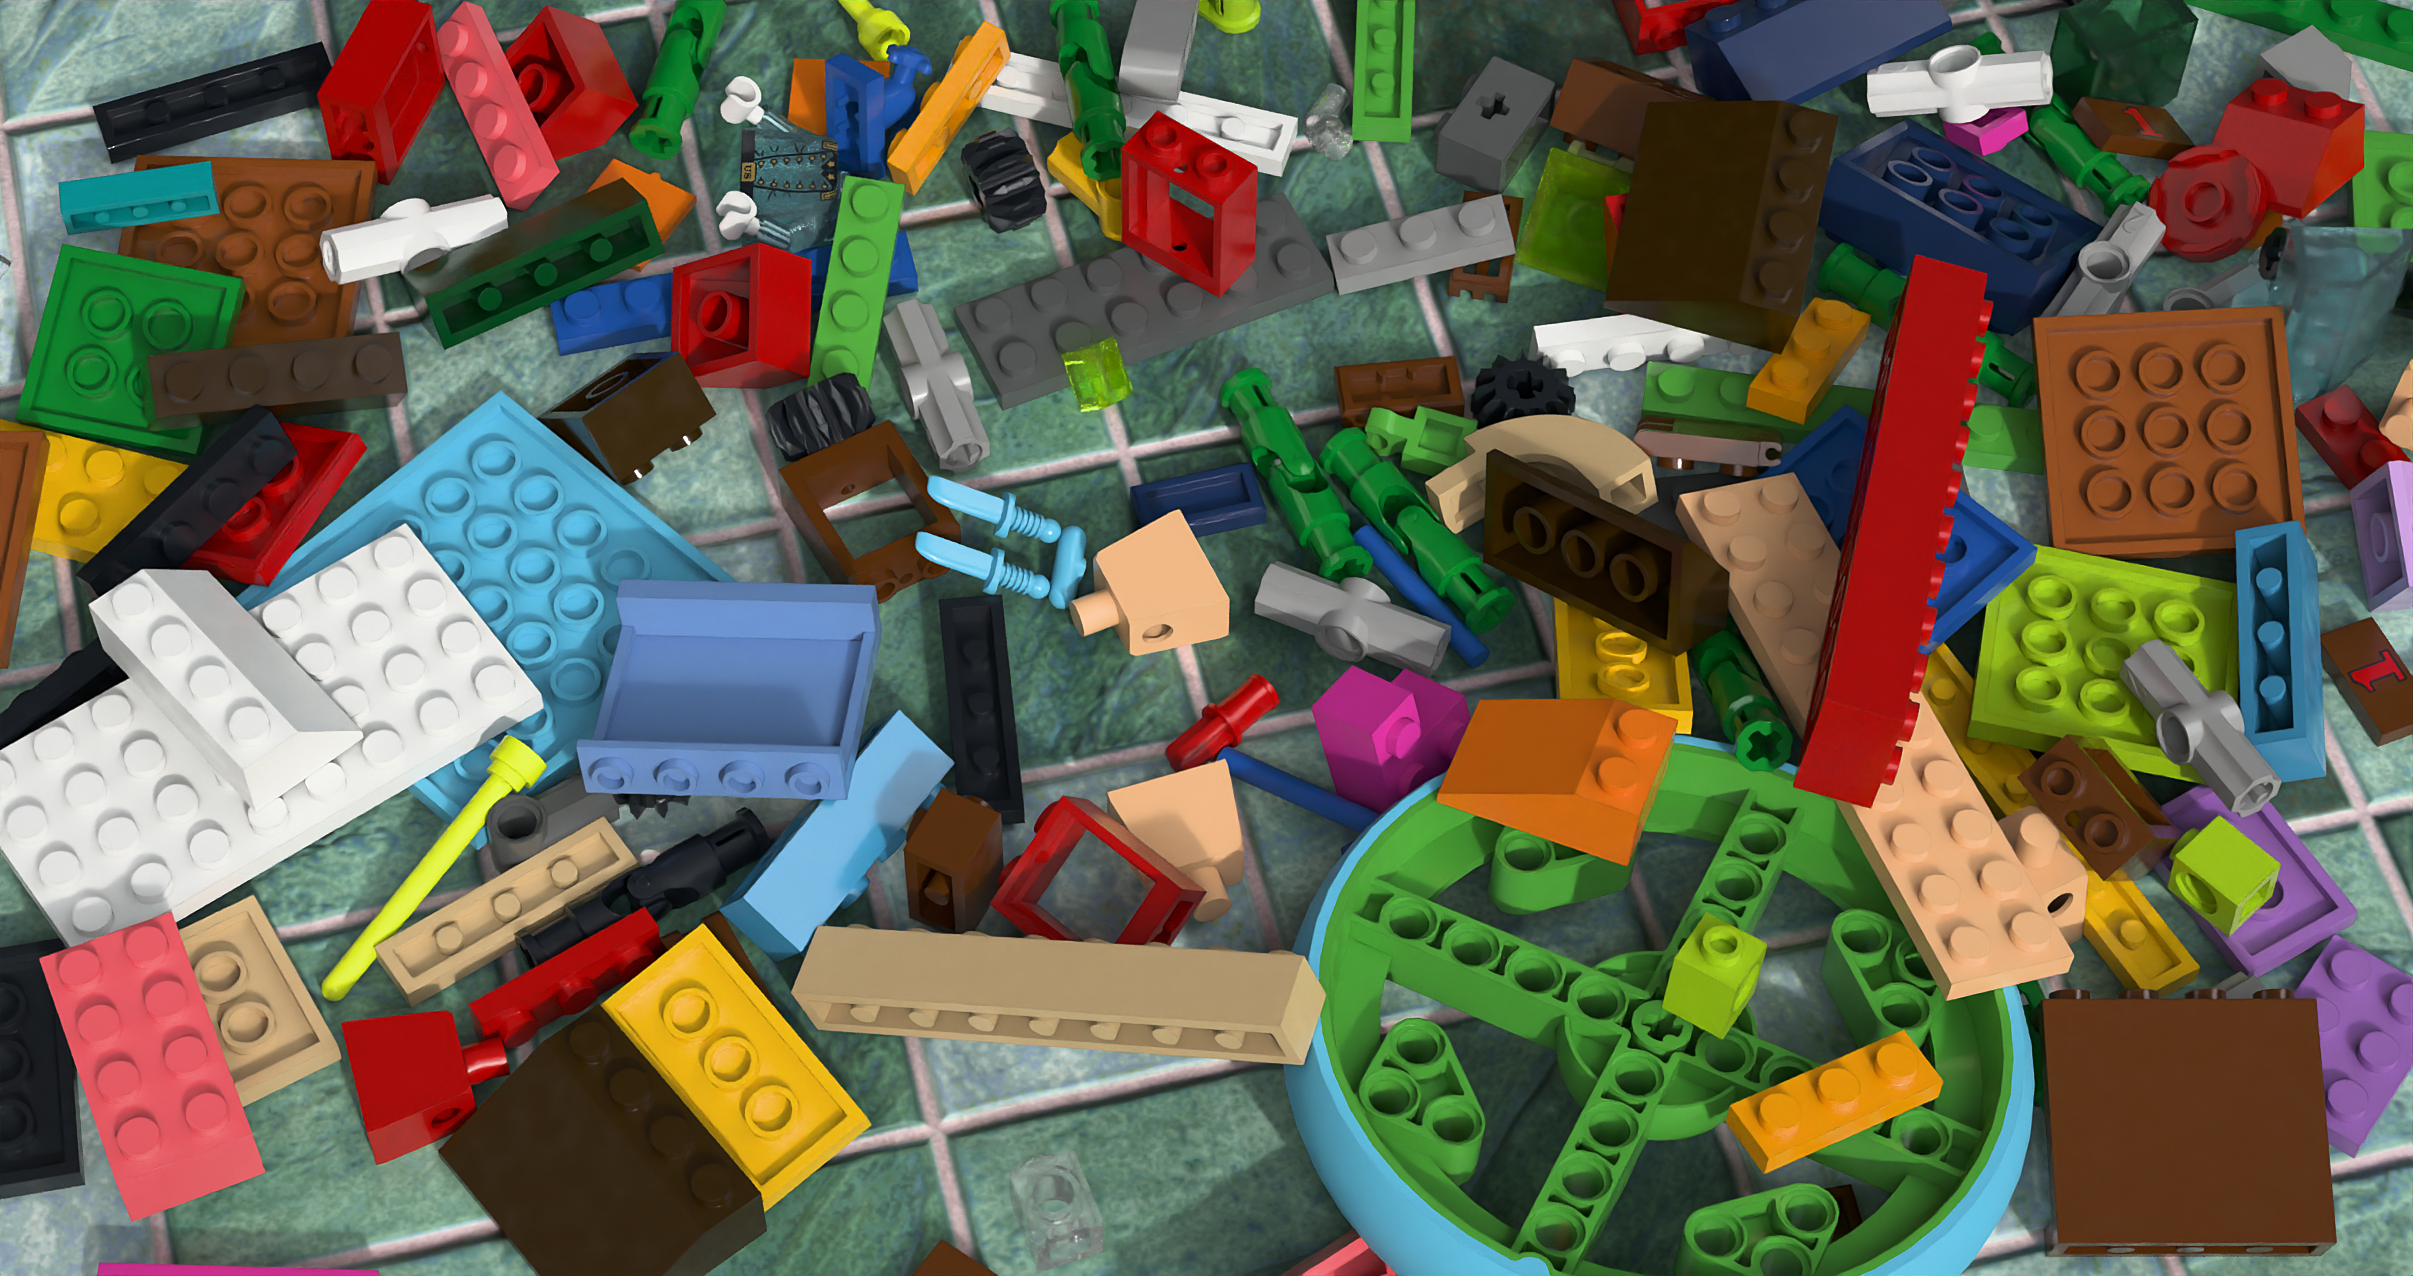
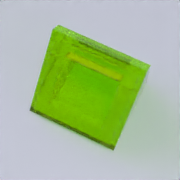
[1061,336,1133,412]

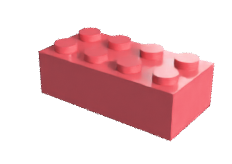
[39,912,266,1222]

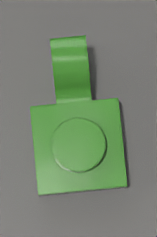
[1365,405,1478,477]

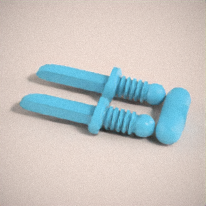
[915,476,1087,609]

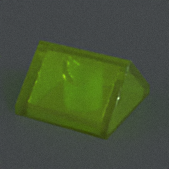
[1514,147,1632,294]

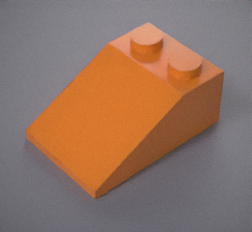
[1436,699,1679,867]

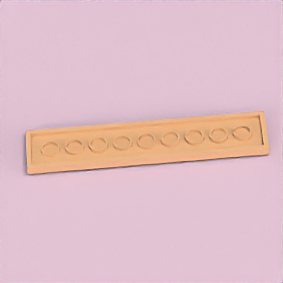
[1675,472,2075,1001]

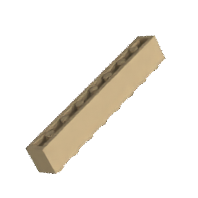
[791,924,1327,1065]

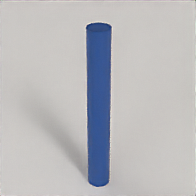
[1353,524,1490,669]
[1217,746,1382,834]

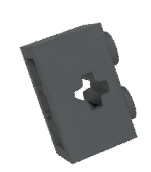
[1432,56,1557,195]

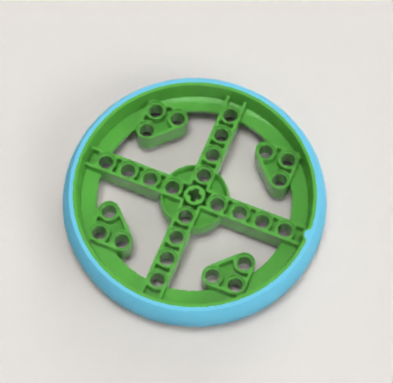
[1283,734,2035,1276]

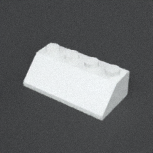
[88,569,364,813]

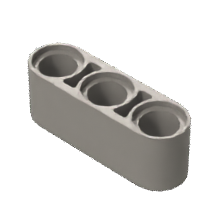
[1118,0,1199,102]

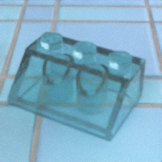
[2266,226,2413,402]

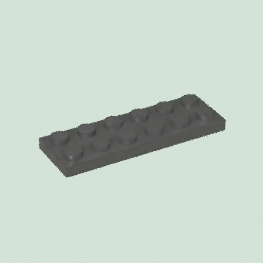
[954,192,1335,411]

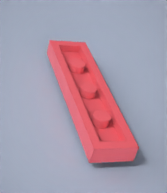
[437,1,560,212]

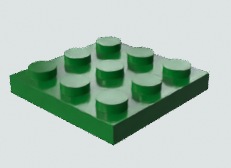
[15,244,247,460]

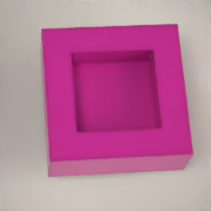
[1942,107,2029,157]

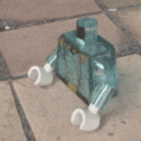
[716,76,875,254]

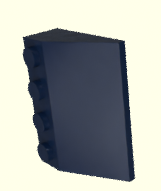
[1818,118,2104,337]

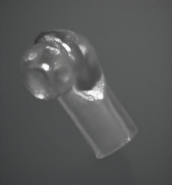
[1302,83,1353,162]

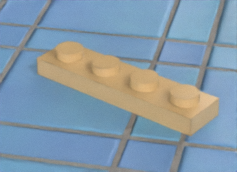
[374,816,639,1008]

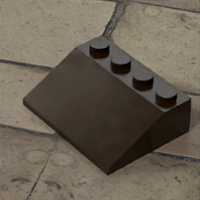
[1603,100,1839,355]
[438,1004,767,1276]

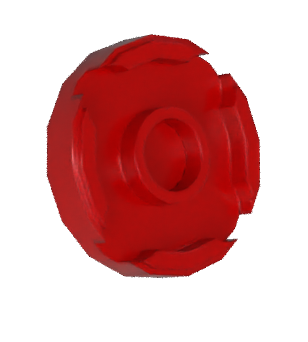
[2147,144,2268,263]

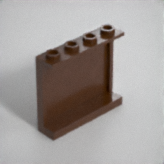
[2030,989,2337,1257]

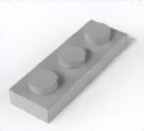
[1326,194,1516,295]

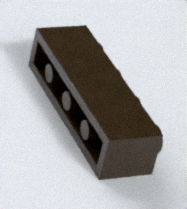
[140,332,408,431]

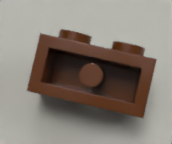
[903,788,1004,934]

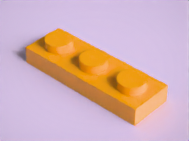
[887,20,1011,196]
[1746,297,1871,425]
[1725,1030,1944,1174]

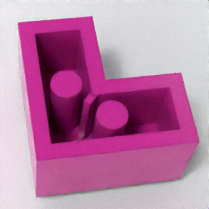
[1311,665,1471,814]

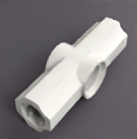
[1867,45,2053,124]
[319,194,508,285]

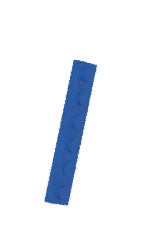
[550,231,919,356]

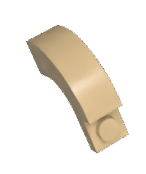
[1425,415,1658,534]

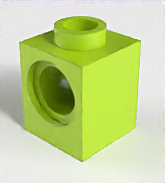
[2167,815,2281,938]
[1662,912,1768,1040]

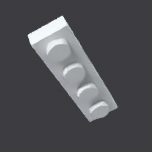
[1528,314,1760,378]

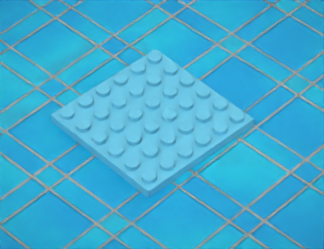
[235,390,738,850]

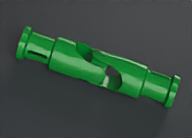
[629,0,727,160]
[1048,0,1128,181]
[1968,32,2150,219]
[1816,242,2036,409]
[1218,368,1373,584]
[1318,427,1515,635]
[1687,614,1793,772]

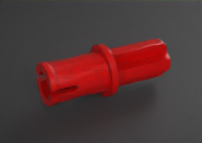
[1165,674,1279,773]

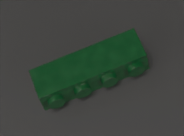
[403,177,665,350]

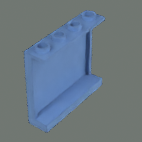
[576,579,882,800]

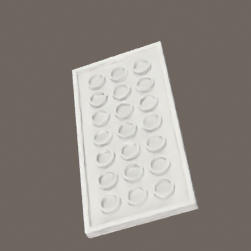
[0,523,544,948]

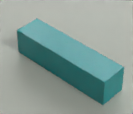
[58,161,220,235]

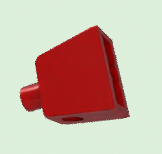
[341,1010,511,1165]

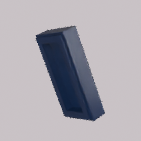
[1130,462,1267,538]

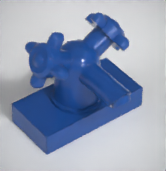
[825,44,932,180]

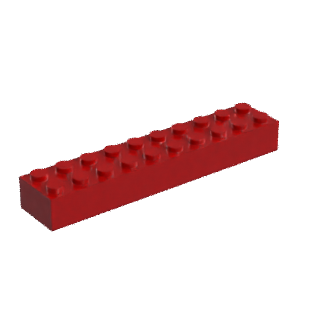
[1793,254,1994,809]

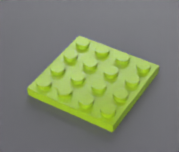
[1966,544,2240,785]

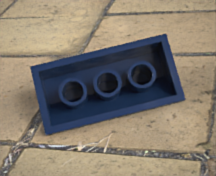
[1684,0,1953,105]

